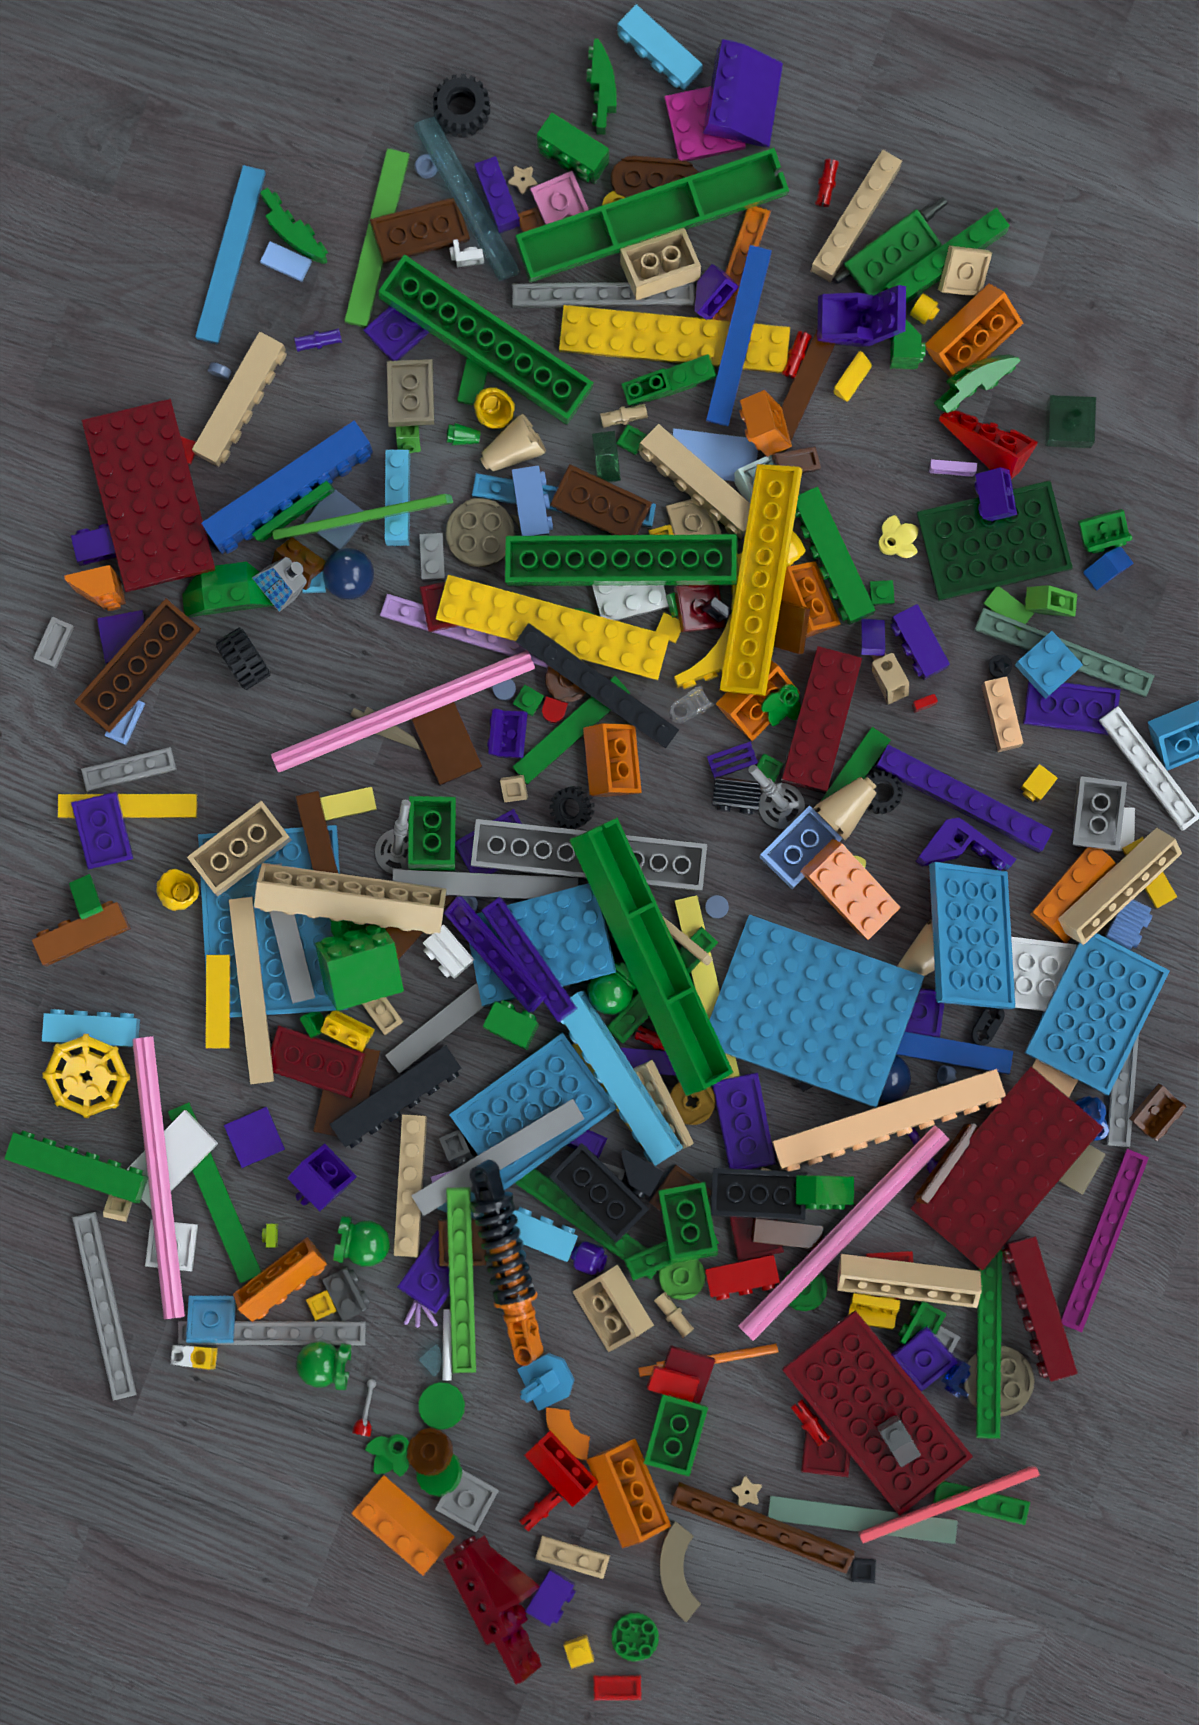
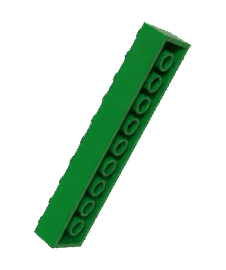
[378,254,594,425]
[505,534,738,586]

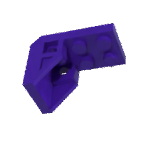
[817,285,906,347]
[915,818,1016,871]

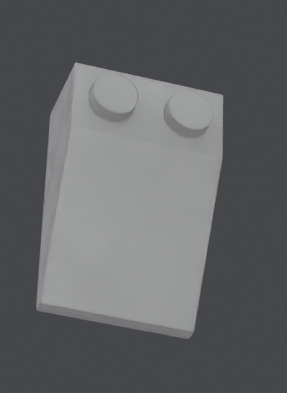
[1072,776,1127,851]

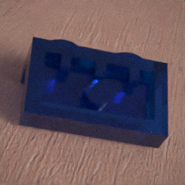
[941,1358,971,1398]

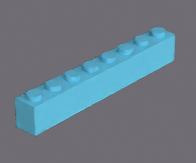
[560,990,683,1166]

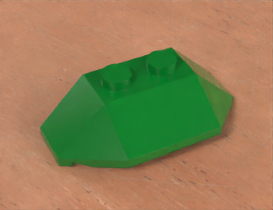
[182,561,274,617]

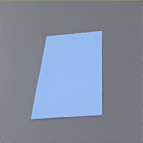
[673,428,758,481]

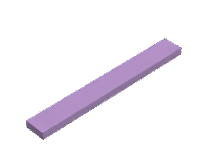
[380,594,549,668]

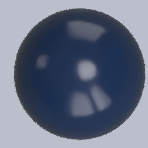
[323,548,374,600]
[878,1055,911,1105]

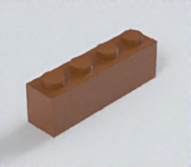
[32,901,131,967]

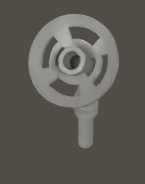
[748,765,805,829]
[375,800,411,874]

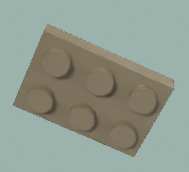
[387,359,435,427]

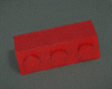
[705,1255,780,1301]
[524,1431,599,1507]

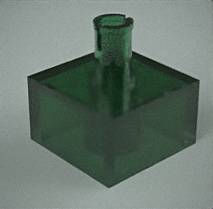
[1045,395,1096,448]

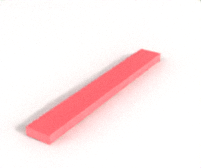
[858,1465,1040,1543]

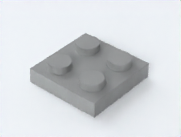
[435,1469,499,1532]

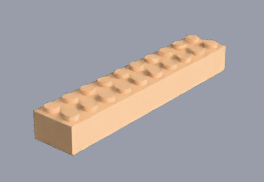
[772,1069,1006,1172]

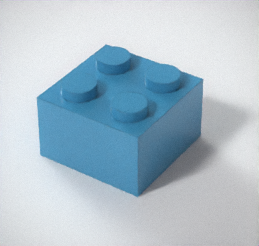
[1015,631,1083,699]

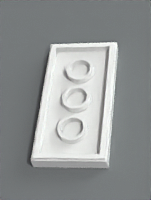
[127,1110,218,1209]

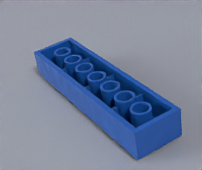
[201,420,373,554]

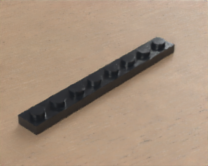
[515,623,679,748]

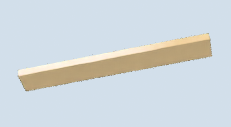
[229,897,274,1084]

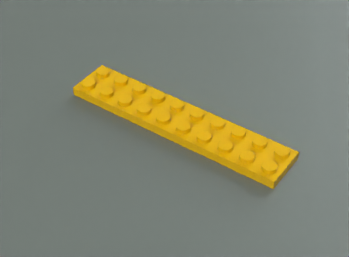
[559,305,790,374]
[720,464,803,696]
[436,575,670,680]

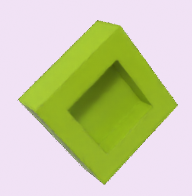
[262,1224,278,1248]

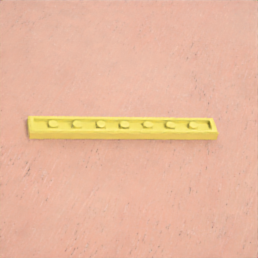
[674,895,740,1079]

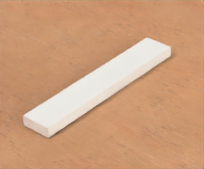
[1099,706,1199,831]

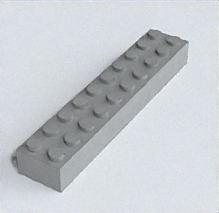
[471,819,707,891]

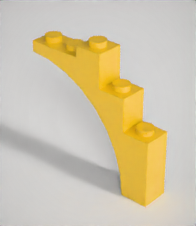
[674,553,742,689]

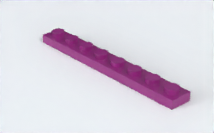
[1061,1149,1149,1332]

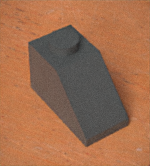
[877,1415,921,1467]

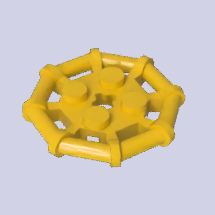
[42,1034,130,1118]

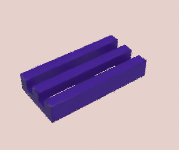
[707,742,758,779]

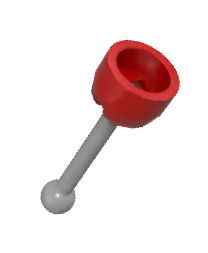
[352,1379,376,1437]

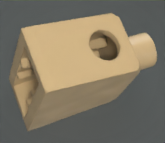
[871,653,909,705]

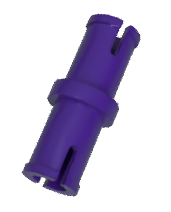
[294,328,342,352]

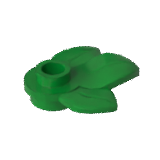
[761,684,801,727]
[365,1434,409,1477]

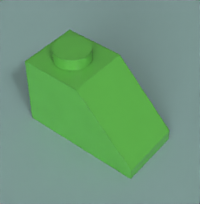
[1025,585,1077,617]

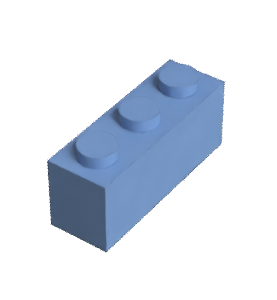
[512,466,553,536]

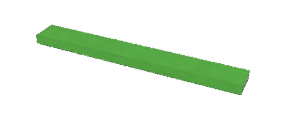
[345,148,410,328]
[273,494,453,540]
[446,1187,476,1373]

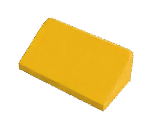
[833,351,872,402]

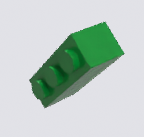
[796,1176,854,1209]

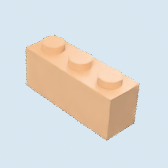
[982,677,1023,752]

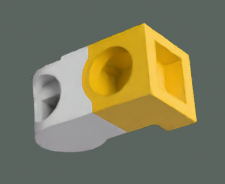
[170,1345,218,1370]

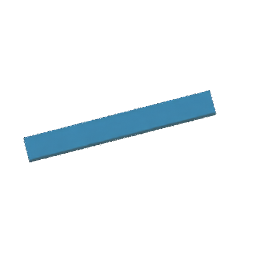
[195,165,266,344]
[472,473,656,528]

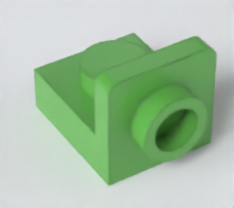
[396,425,421,453]

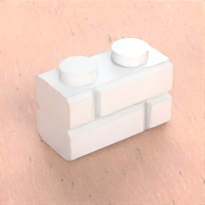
[423,925,474,979]

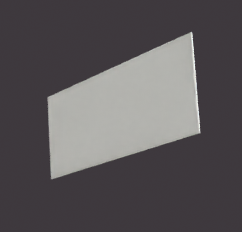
[1119,808,1135,851]

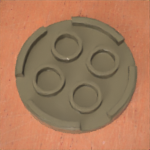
[446,498,515,567]
[963,1345,1034,1417]

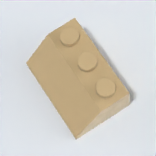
[573,1265,654,1352]

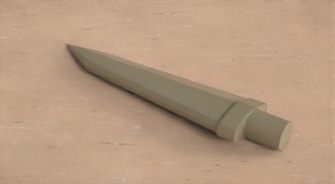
[350,707,422,751]

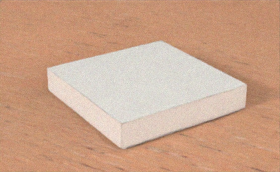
[145,1220,198,1271]

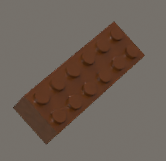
[74,598,201,734]

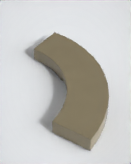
[660,1521,701,1622]

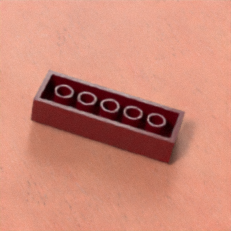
[781,646,862,794]
[1002,1236,1078,1382]

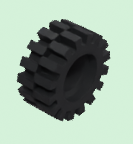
[867,771,903,814]
[549,786,595,829]

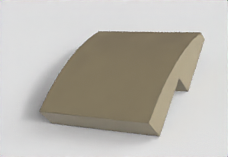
[1059,1145,1106,1195]

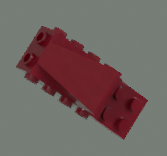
[443,1535,542,1685]

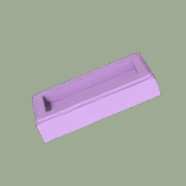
[929,459,977,477]

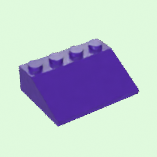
[703,39,783,148]

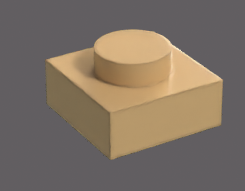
[500,775,528,803]
[103,1195,133,1222]

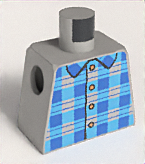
[252,557,307,612]

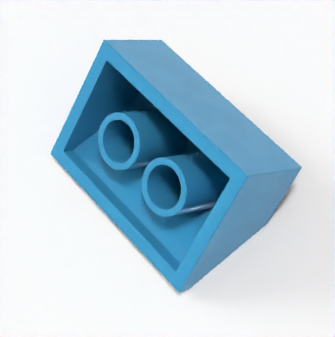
[1148,701,1199,771]

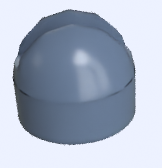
[937,1065,957,1085]

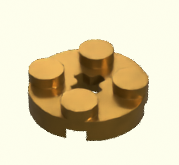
[670,1082,715,1125]

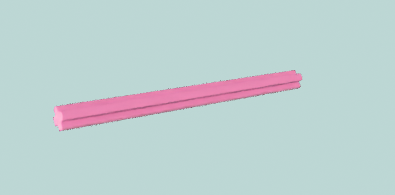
[271,650,535,772]
[132,1037,185,1319]
[738,1125,949,1341]

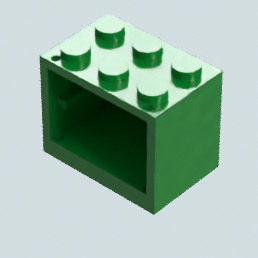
[315,924,404,1011]

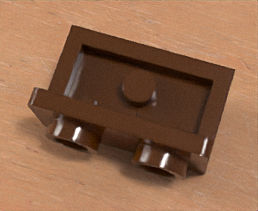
[272,537,326,590]
[1129,1083,1186,1141]

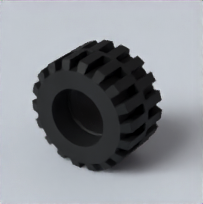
[433,74,490,138]
[216,627,270,690]

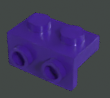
[487,709,528,758]

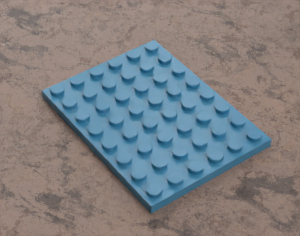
[198,825,348,1018]
[710,915,924,1108]

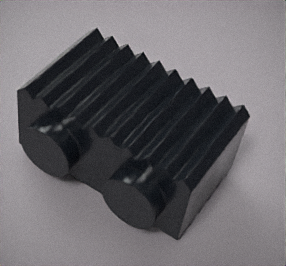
[712,777,761,815]

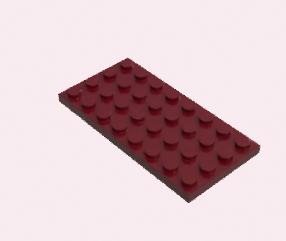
[82,399,215,592]
[911,1066,1104,1270]
[782,1310,973,1516]

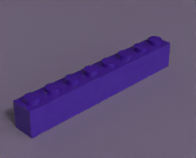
[876,744,1053,853]

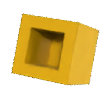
[1020,764,1058,802]
[564,1635,594,1669]

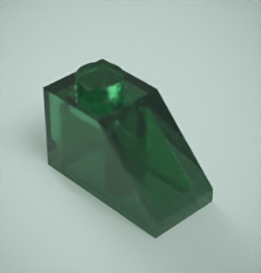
[592,431,621,483]

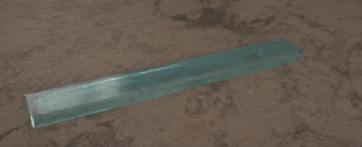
[414,116,520,282]

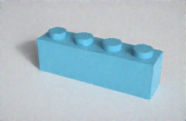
[618,5,703,91]
[385,450,410,546]
[42,1009,140,1047]

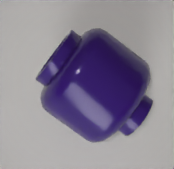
[571,1241,607,1275]

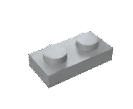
[420,533,445,581]

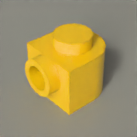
[910,293,940,325]

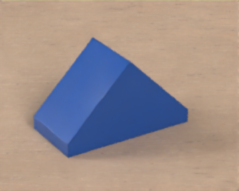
[1083,547,1134,591]

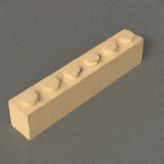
[811,150,902,283]
[192,332,286,467]
[639,424,750,539]
[1058,828,1182,945]
[394,1115,427,1257]
[837,1254,981,1308]

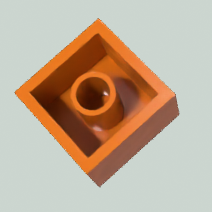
[740,390,792,457]

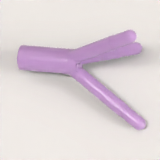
[404,1300,438,1328]

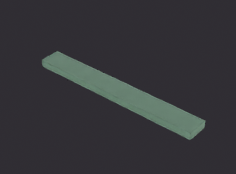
[974,608,1155,697]
[768,1495,958,1544]

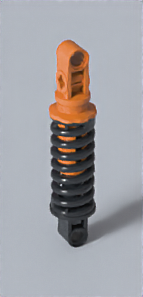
[469,1160,544,1366]

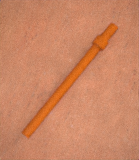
[638,1343,778,1377]

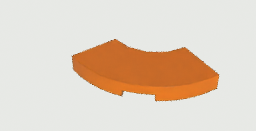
[546,1407,590,1460]

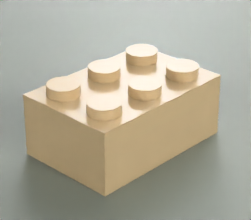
[620,228,701,300]

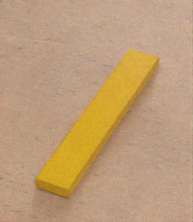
[58,794,197,818]

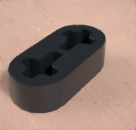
[971,1007,1005,1046]

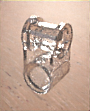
[669,685,714,724]

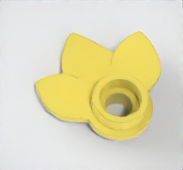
[878,515,918,558]

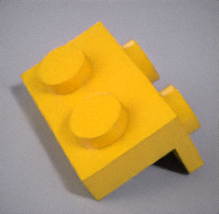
[321,1011,375,1052]
[849,1293,900,1329]

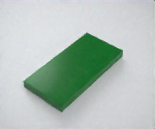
[844,209,942,295]

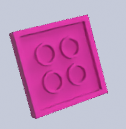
[665,86,746,161]

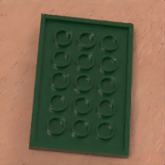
[916,480,1073,601]

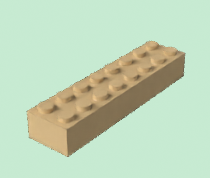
[254,863,447,934]

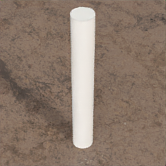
[442,1309,452,1380]

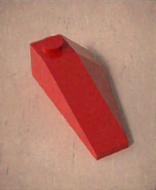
[939,410,1038,479]

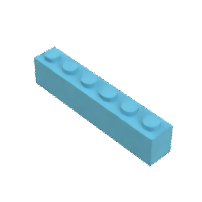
[437,1192,578,1262]

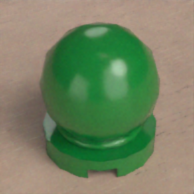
[587,956,637,1015]
[333,1216,390,1267]
[296,1341,352,1391]

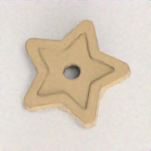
[508,166,537,194]
[731,1476,762,1506]

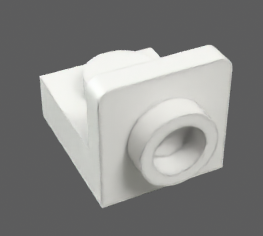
[450,239,484,268]

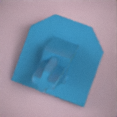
[517,1353,575,1411]

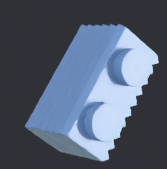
[1104,899,1153,950]

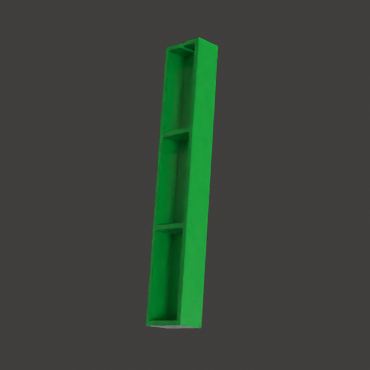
[515,147,789,283]
[570,817,734,1096]

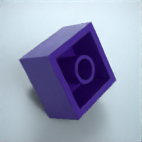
[287,1144,357,1211]

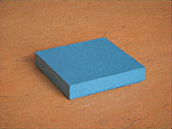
[186,1296,236,1343]

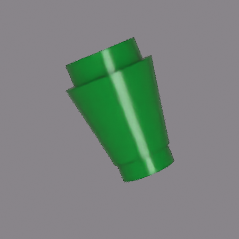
[446,423,480,446]

